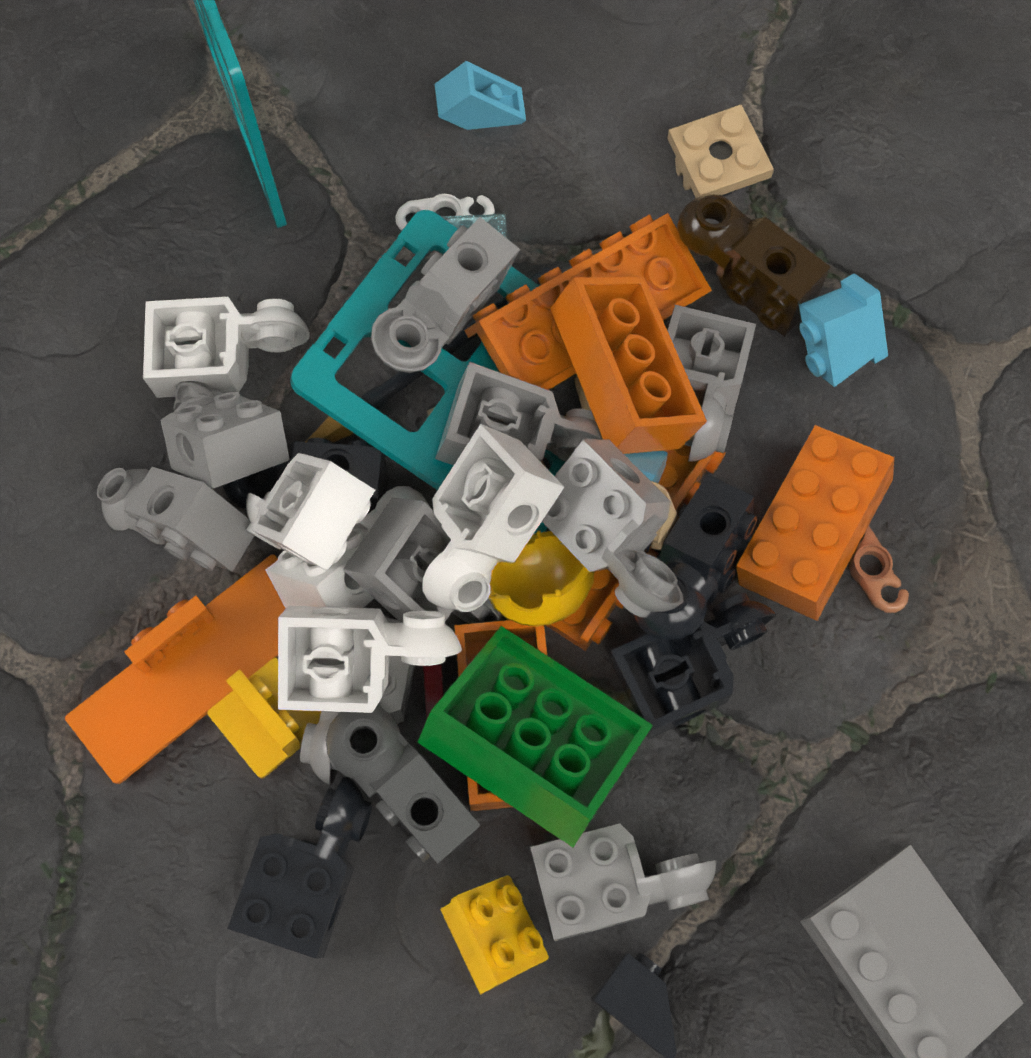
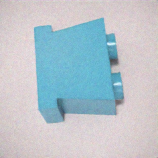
[799,274,888,387]

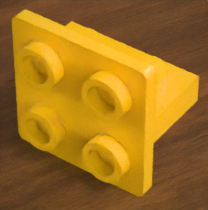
[207,658,321,779]
[440,875,549,995]

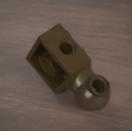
[677,194,831,337]

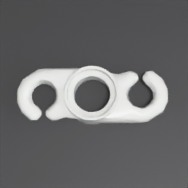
[395,194,495,230]

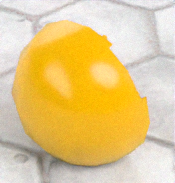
[488,531,594,627]

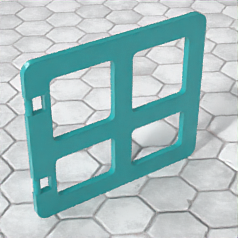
[193,0,287,228]
[290,210,565,534]

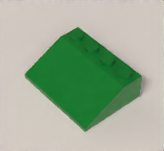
[418,626,653,848]

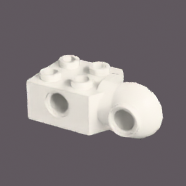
[143,297,309,398]
[423,424,564,612]
[246,453,375,571]
[266,486,430,608]
[278,606,462,713]

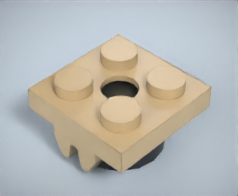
[667,104,774,198]

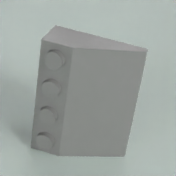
[800,845,1024,1058]

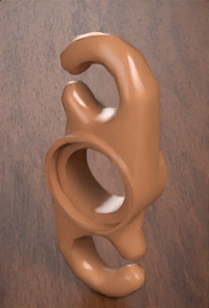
[849,525,909,613]

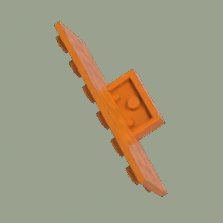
[65,554,286,784]

